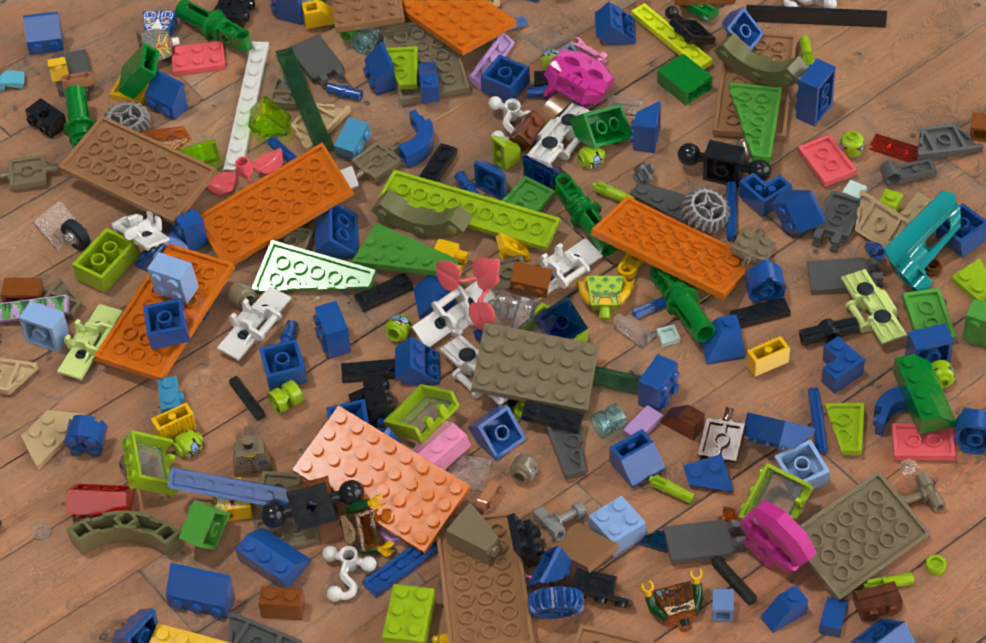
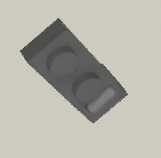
[879,158,937,185]

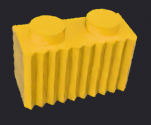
[747,336,790,377]
[150,402,196,439]

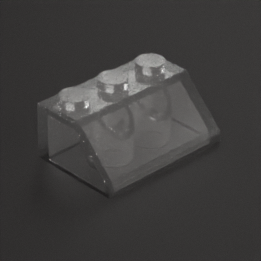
[482,286,538,329]

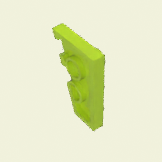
[386,46,418,90]
[951,259,986,302]
[825,403,865,455]

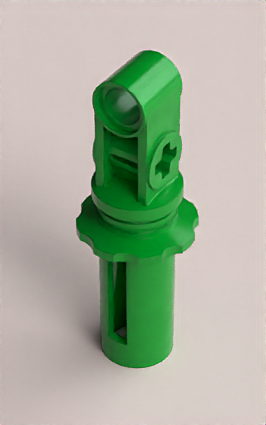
[175,0,252,52]
[63,85,96,149]
[555,173,618,256]
[650,266,715,342]

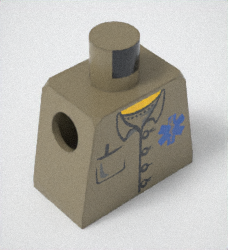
[233,435,272,477]

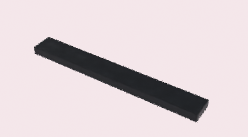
[746,5,887,28]

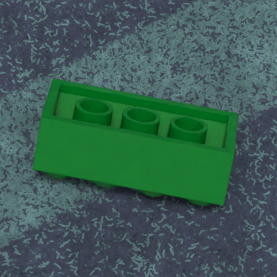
[893,354,957,435]

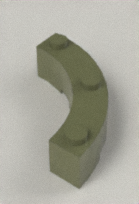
[714,33,808,87]
[371,189,473,239]
[67,510,184,557]

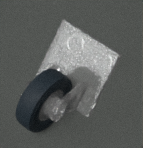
[32,200,90,251]

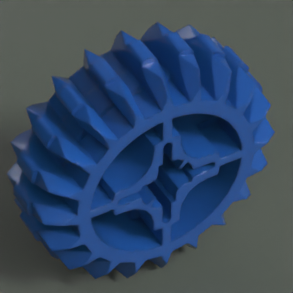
[527,586,584,620]

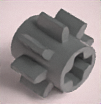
[633,162,655,183]

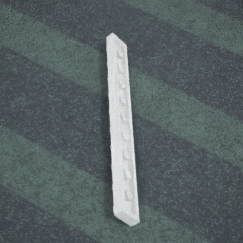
[223,41,270,174]

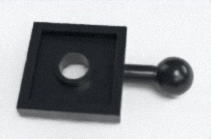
[665,6,716,45]

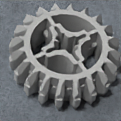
[104,101,151,135]
[681,186,731,235]

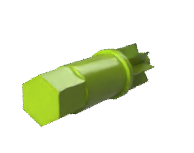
[799,35,814,66]
[592,181,635,202]
[649,474,695,504]
[863,572,914,589]

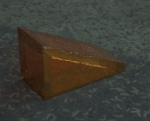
[722,506,738,523]

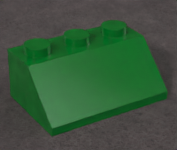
[570,103,632,149]

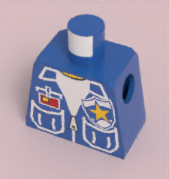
[143,11,178,37]

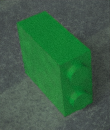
[118,43,159,99]
[657,54,712,106]

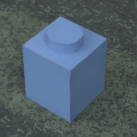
[712,588,734,622]

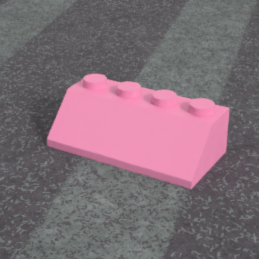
[412,421,471,470]

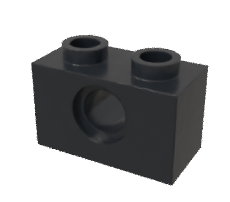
[25,98,67,138]

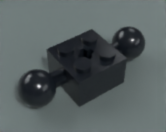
[677,140,772,188]
[260,476,365,531]

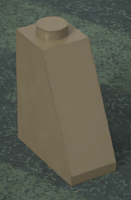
[446,503,500,564]

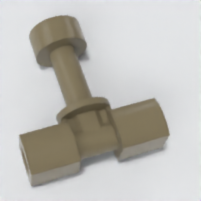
[899,471,946,513]

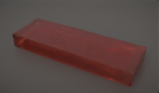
[869,133,923,162]

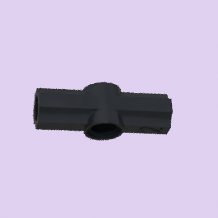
[799,317,859,346]

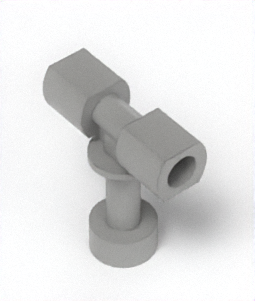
[533,502,587,542]

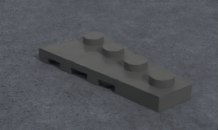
[630,182,699,228]
[544,411,585,480]

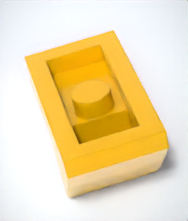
[47,57,69,82]
[496,232,531,262]

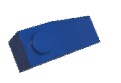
[418,62,440,103]

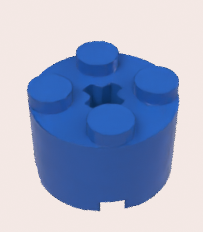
[744,260,786,304]
[954,408,986,455]
[64,415,108,457]

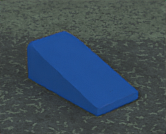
[819,597,848,638]

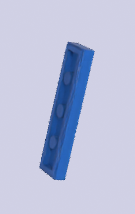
[362,543,438,598]

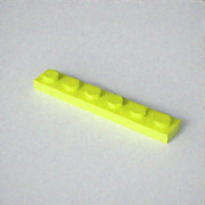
[631,3,713,69]

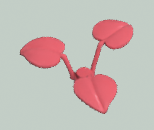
[207,148,283,196]
[436,257,500,331]

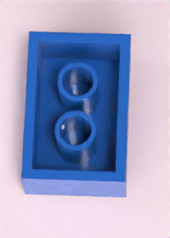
[795,59,836,127]

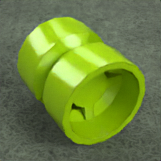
[267,380,304,415]

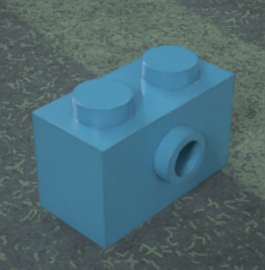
[334,117,371,160]
[157,376,185,413]

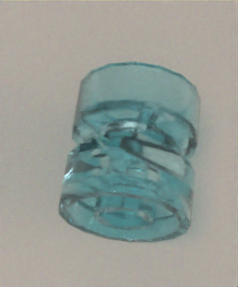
[351,27,382,55]
[590,403,628,438]

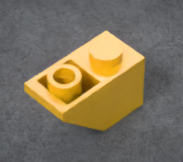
[302,0,334,29]

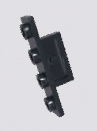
[549,568,633,608]

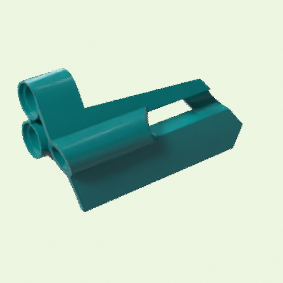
[884,190,961,291]

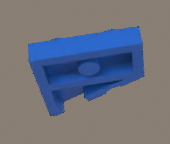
[683,454,734,493]

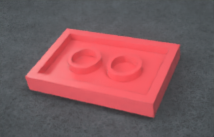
[171,41,226,76]
[798,134,857,187]
[891,423,956,461]

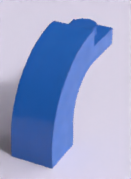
[398,109,434,169]
[873,386,909,436]

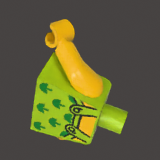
[576,276,635,320]

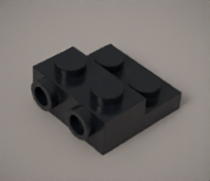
[214,0,255,29]
[348,374,394,423]
[507,513,545,568]

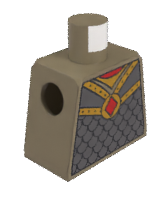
[136,29,179,62]

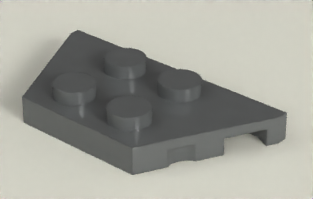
[917,123,984,160]
[228,612,302,643]

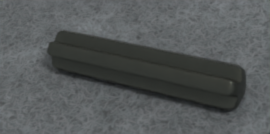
[229,376,265,420]
[712,556,757,605]

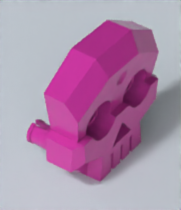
[544,49,615,109]
[739,500,817,574]

